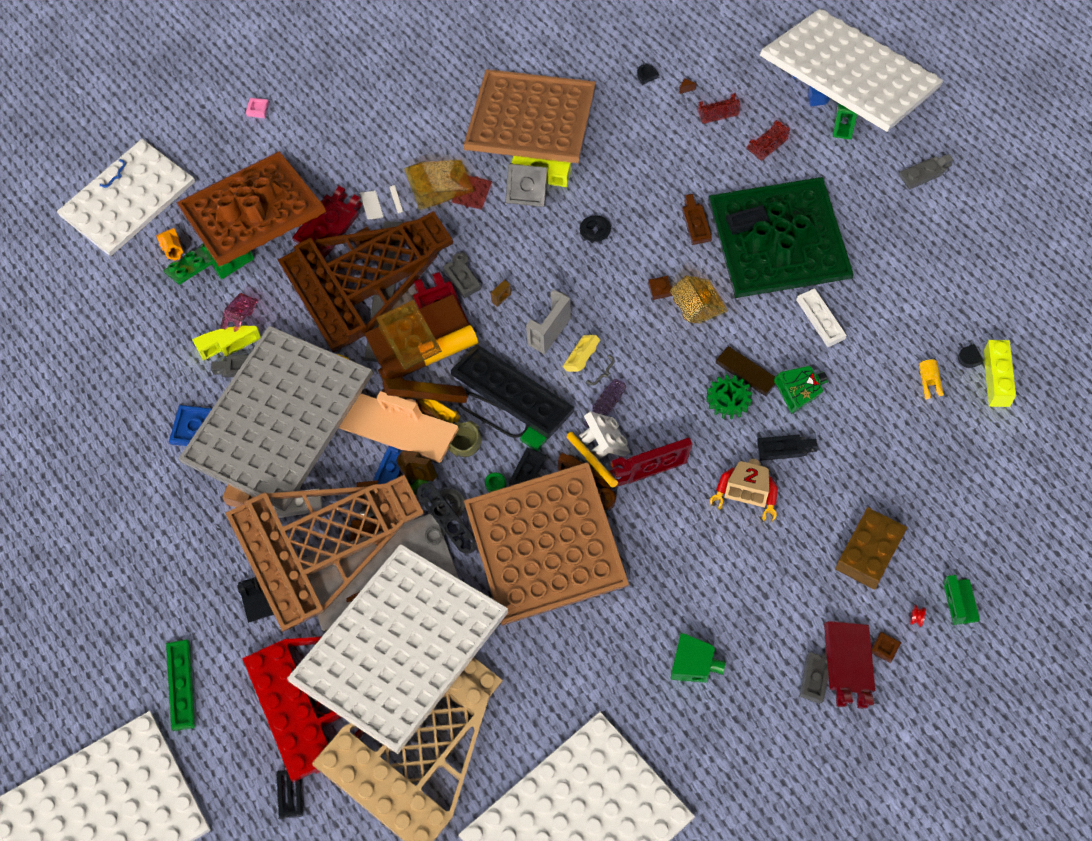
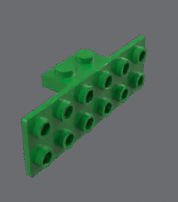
[163,243,254,285]

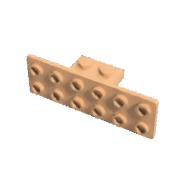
[339,391,459,463]

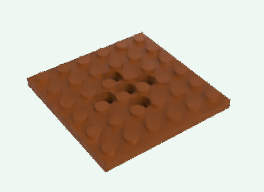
[176,151,326,267]

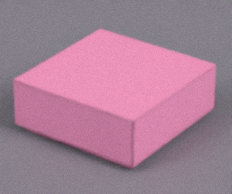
[246,98,269,118]

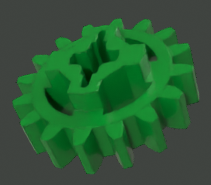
[706,375,752,419]

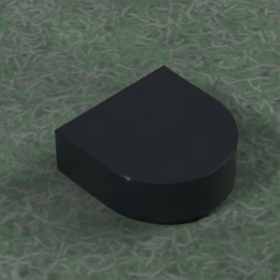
[637,64,659,85]
[958,344,984,368]

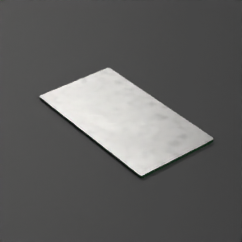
[301,514,459,631]

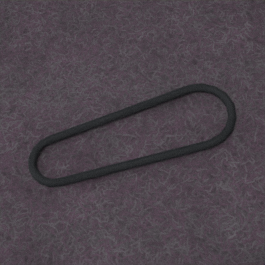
[459,392,529,438]

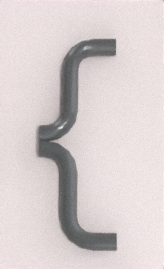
[586,355,615,386]

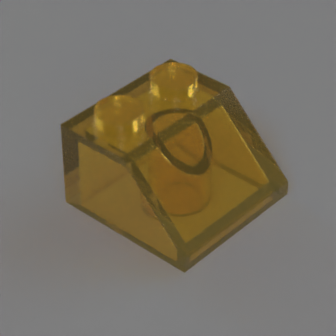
[670,275,728,324]

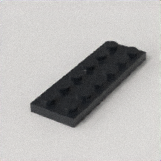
[451,344,574,439]

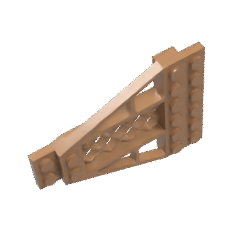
[226,475,424,632]

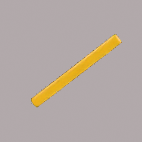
[566,432,618,487]

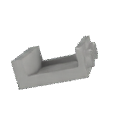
[526,290,571,354]

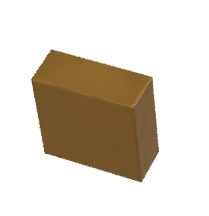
[491,280,511,307]

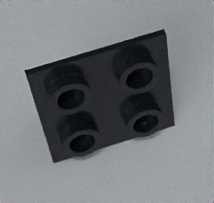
[237,577,274,623]

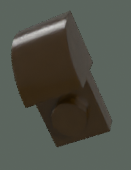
[396,450,438,485]

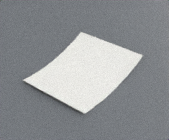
[360,185,403,219]

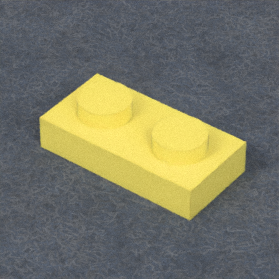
[562,335,600,372]

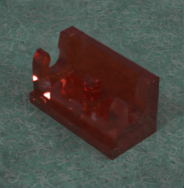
[697,93,740,124]
[746,120,790,161]

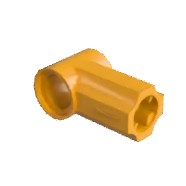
[156,228,183,261]

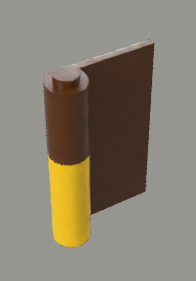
[364,295,478,381]

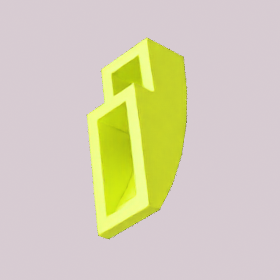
[192,326,261,361]

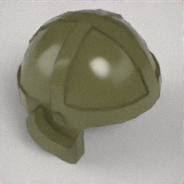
[448,420,482,457]

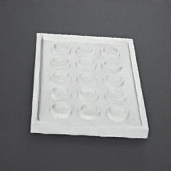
[57,139,195,257]

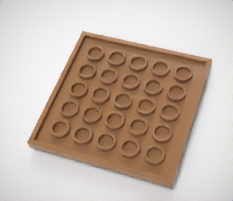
[464,69,596,163]
[464,462,629,626]

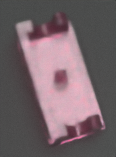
[220,293,258,332]

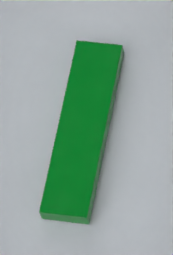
[166,639,196,732]

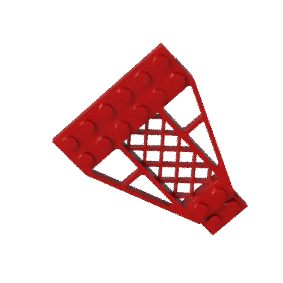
[242,636,365,782]

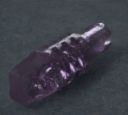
[583,379,626,428]

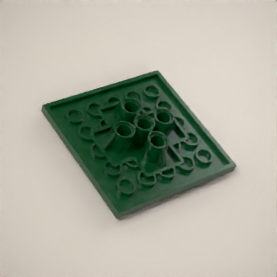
[708,177,854,298]

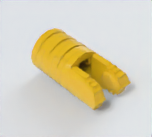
[919,360,944,399]

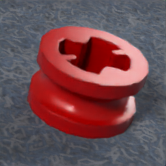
[910,605,926,627]

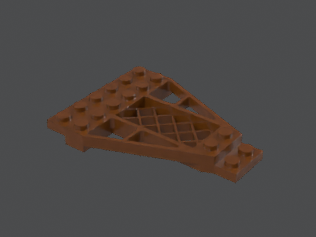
[278,211,454,353]

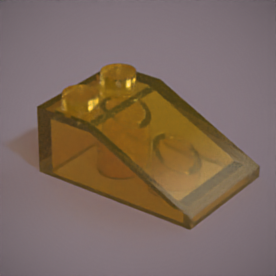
[404,160,474,211]
[376,300,442,370]

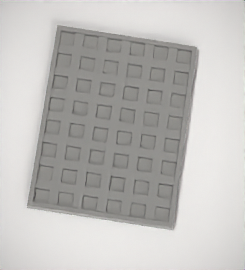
[178,326,373,511]

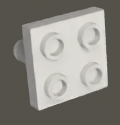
[579,411,630,460]

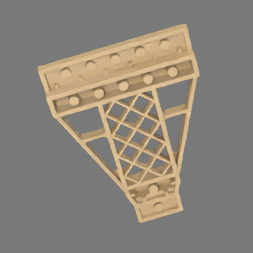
[312,657,503,841]

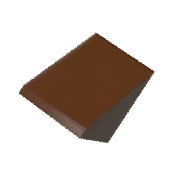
[679,78,696,94]

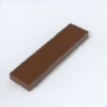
[382,378,468,403]

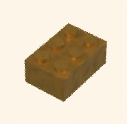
[835,507,908,590]

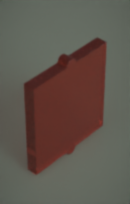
[451,174,492,210]

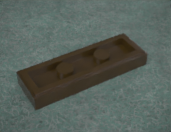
[716,346,776,397]

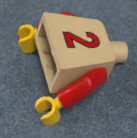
[710,459,778,522]

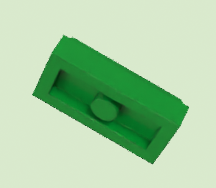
[943,575,980,625]

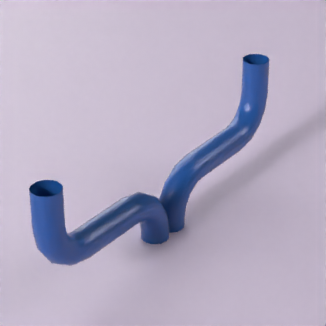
[99,159,126,188]

